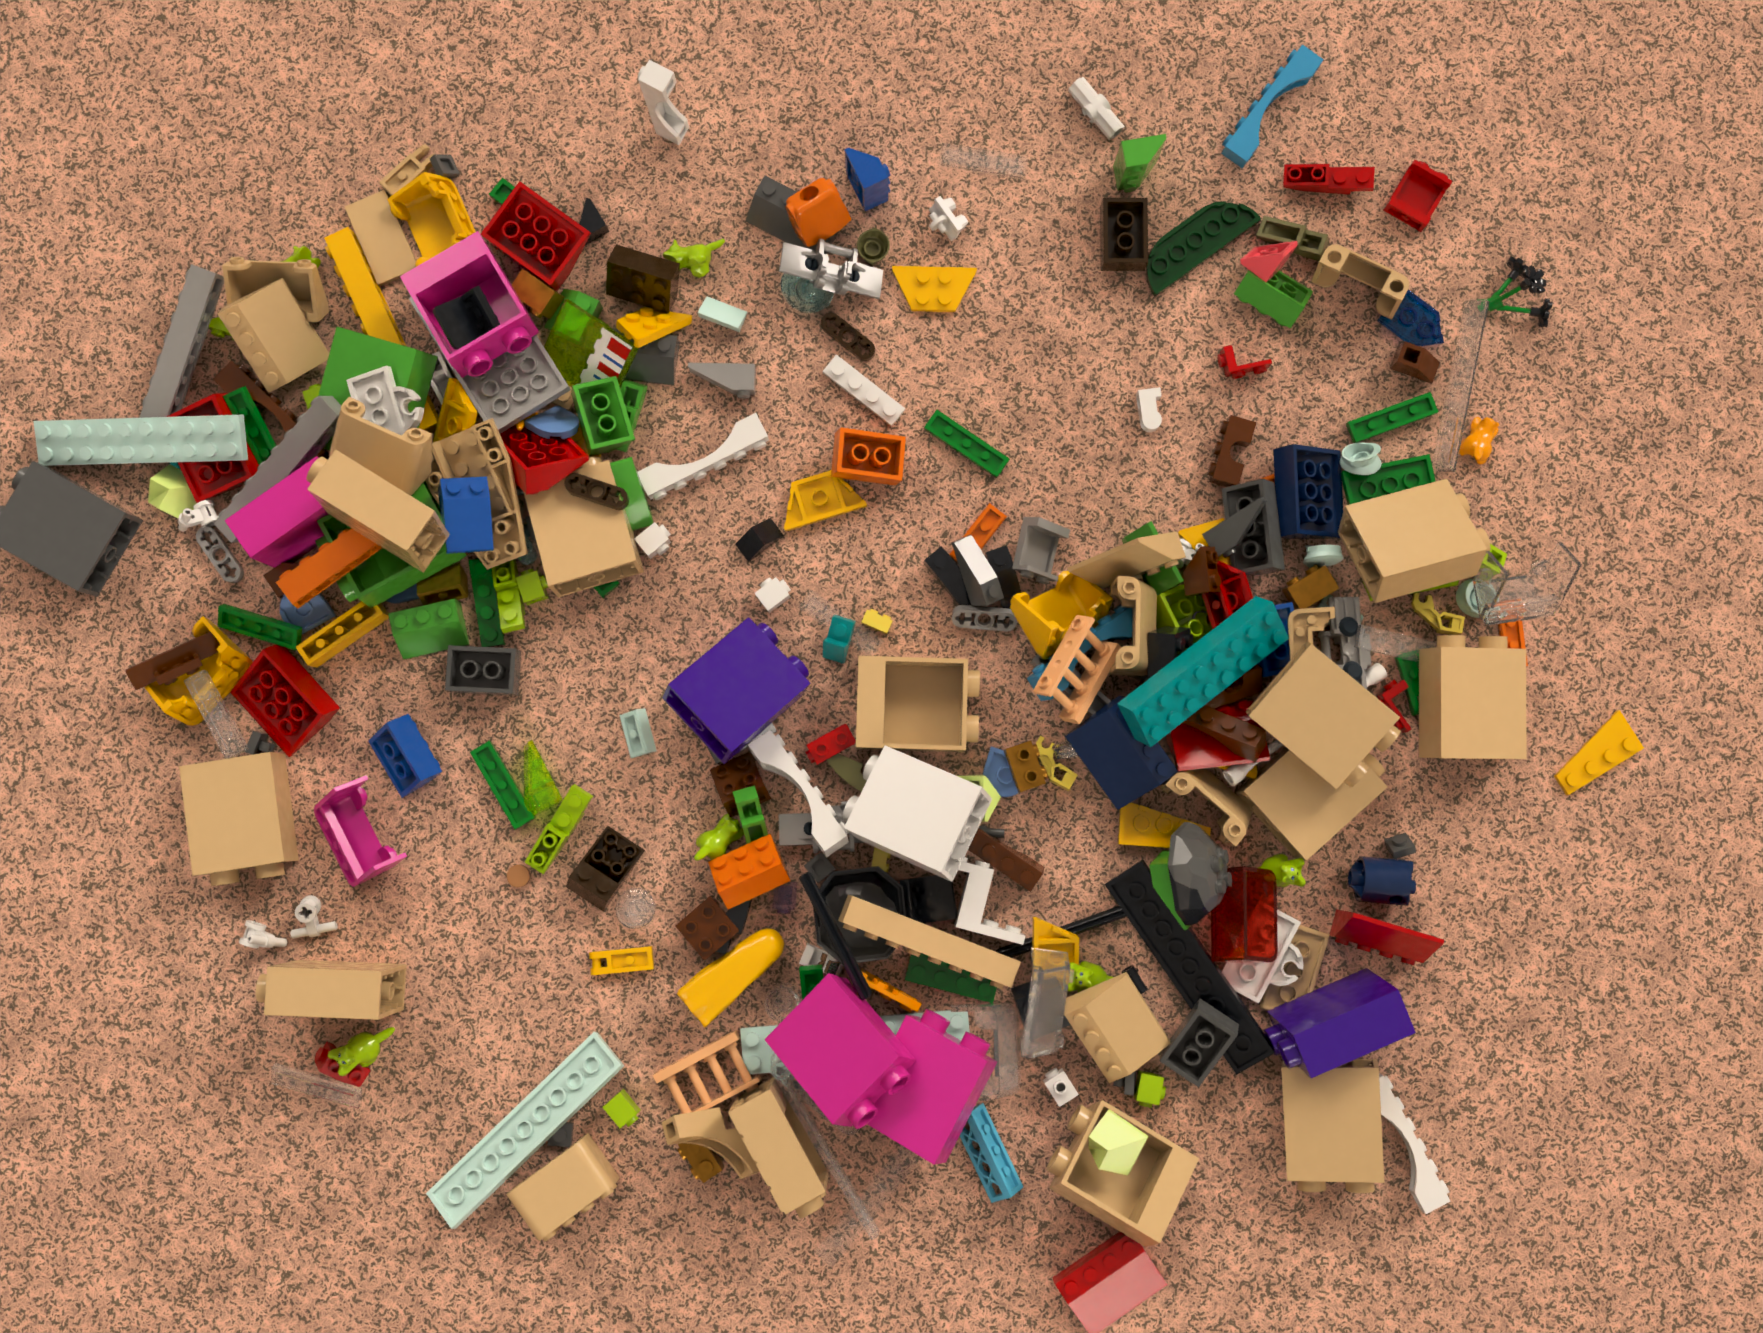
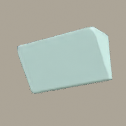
[698,296,748,333]
[619,708,657,758]

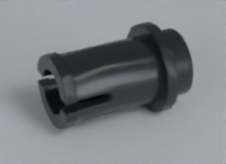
[1122,965,1148,994]

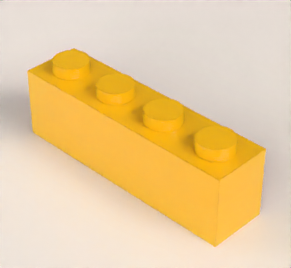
[296,601,389,668]

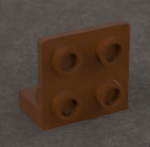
[710,752,771,817]
[675,895,739,960]

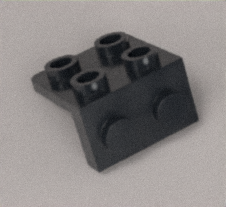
[433,286,500,350]
[900,875,957,923]

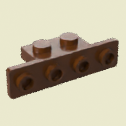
[125,631,220,690]

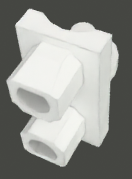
[929,196,968,241]

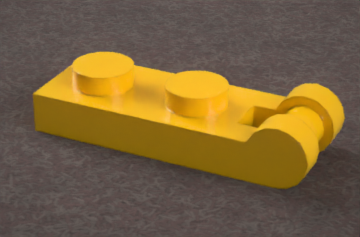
[589,946,654,975]

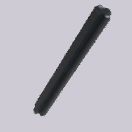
[799,872,872,1000]
[996,906,1126,958]

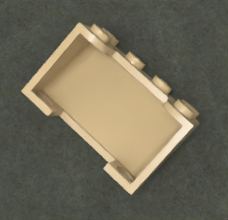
[1311,244,1409,320]

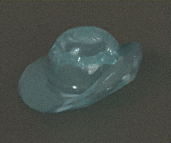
[780,273,834,313]

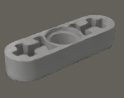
[196,526,244,583]
[952,605,1017,631]

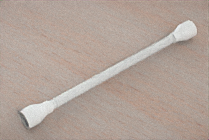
[1223,663,1388,786]

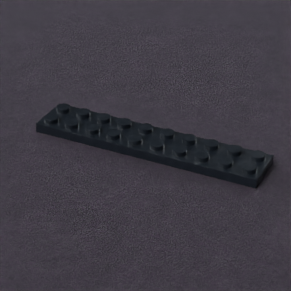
[1105,859,1275,1075]

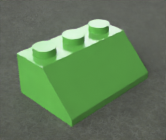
[1113,134,1166,192]
[1234,270,1313,328]
[571,376,635,457]
[1122,521,1184,595]
[388,598,469,659]

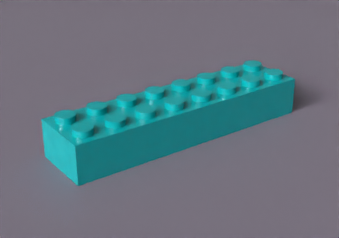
[1117,596,1289,747]

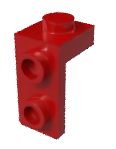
[1217,345,1272,379]
[1376,679,1412,733]
[805,724,856,765]
[314,1041,370,1089]

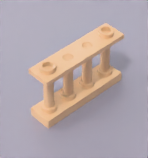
[1033,615,1122,724]
[653,1030,761,1114]

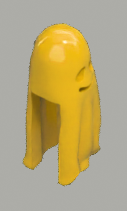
[677,928,785,1028]

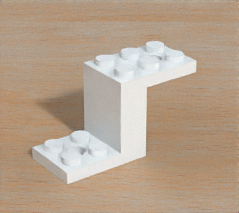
[954,857,1025,945]

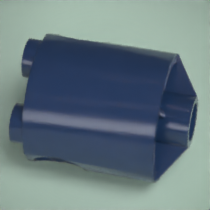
[1348,856,1416,906]

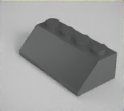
[746,176,839,254]
[586,325,680,385]
[1222,479,1285,576]

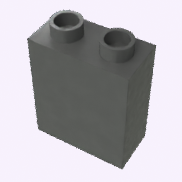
[0,461,143,597]

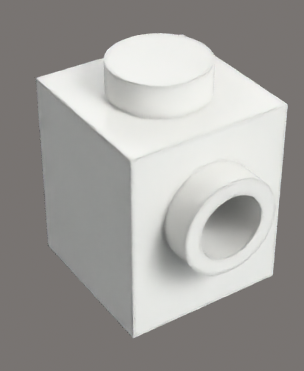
[634,522,671,559]
[755,577,791,613]
[1043,1068,1079,1107]

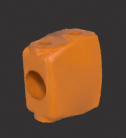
[785,178,852,247]

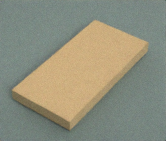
[345,190,416,287]
[1259,925,1330,1010]

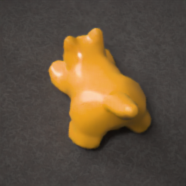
[1457,417,1499,465]

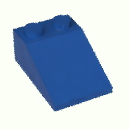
[438,476,494,554]

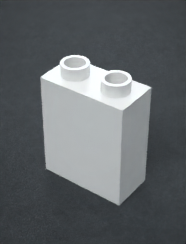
[843,746,992,882]

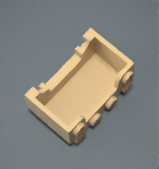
[506,1133,620,1242]

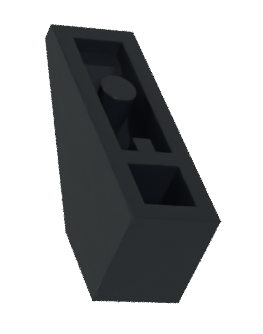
[985,545,1022,619]
[924,546,971,605]

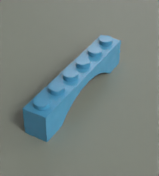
[1221,44,1324,169]
[1027,604,1133,701]

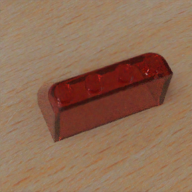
[1211,866,1278,963]

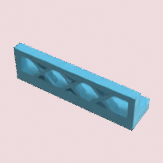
[960,1103,1023,1203]

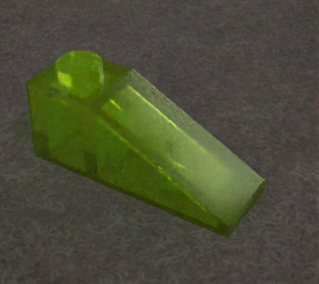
[524,740,563,816]

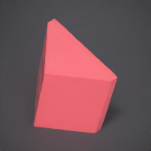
[1240,241,1298,282]

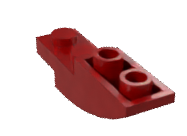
[1283,164,1375,195]

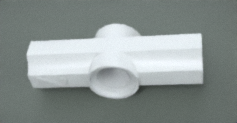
[1068,77,1125,140]

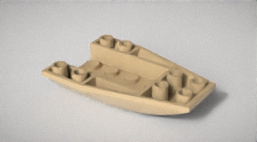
[425,418,528,570]

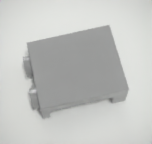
[1012,517,1070,584]

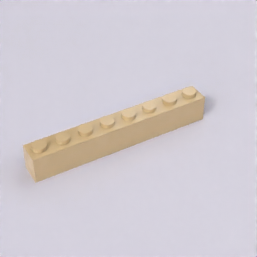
[838,895,1021,989]

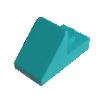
[823,615,856,664]

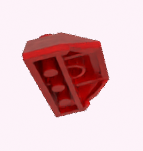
[1202,560,1253,629]

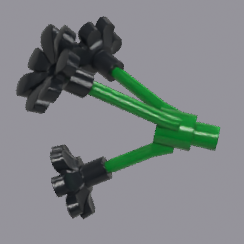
[1478,256,1553,328]

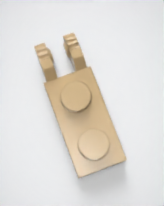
[379,144,434,196]

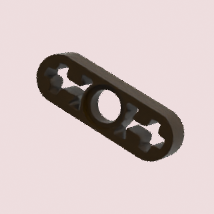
[821,312,875,361]
[565,473,629,510]

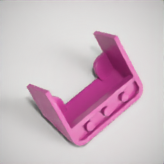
[314,775,407,887]

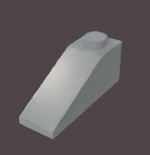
[688,363,756,398]

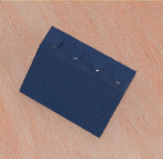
[1273,444,1343,539]
[1064,696,1178,810]

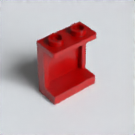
[1383,160,1453,232]

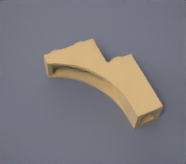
[662,1107,759,1179]

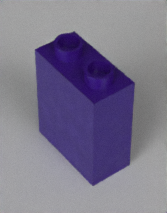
[662,617,810,764]
[1264,968,1416,1078]

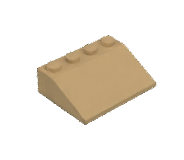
[217,278,329,393]
[1068,531,1186,588]
[1064,972,1171,1083]

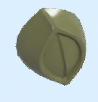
[857,228,890,267]

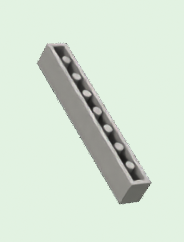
[138,264,224,418]
[214,396,341,543]

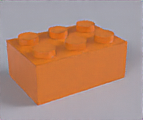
[831,427,906,486]
[708,834,791,910]

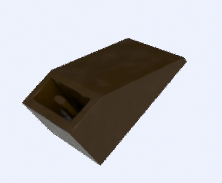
[566,826,645,912]

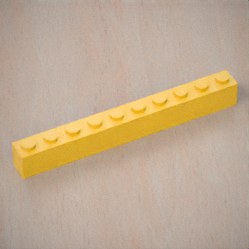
[324,227,439,433]

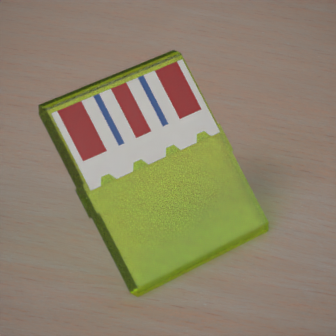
[544,299,639,387]

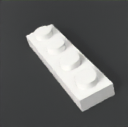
[823,355,905,427]

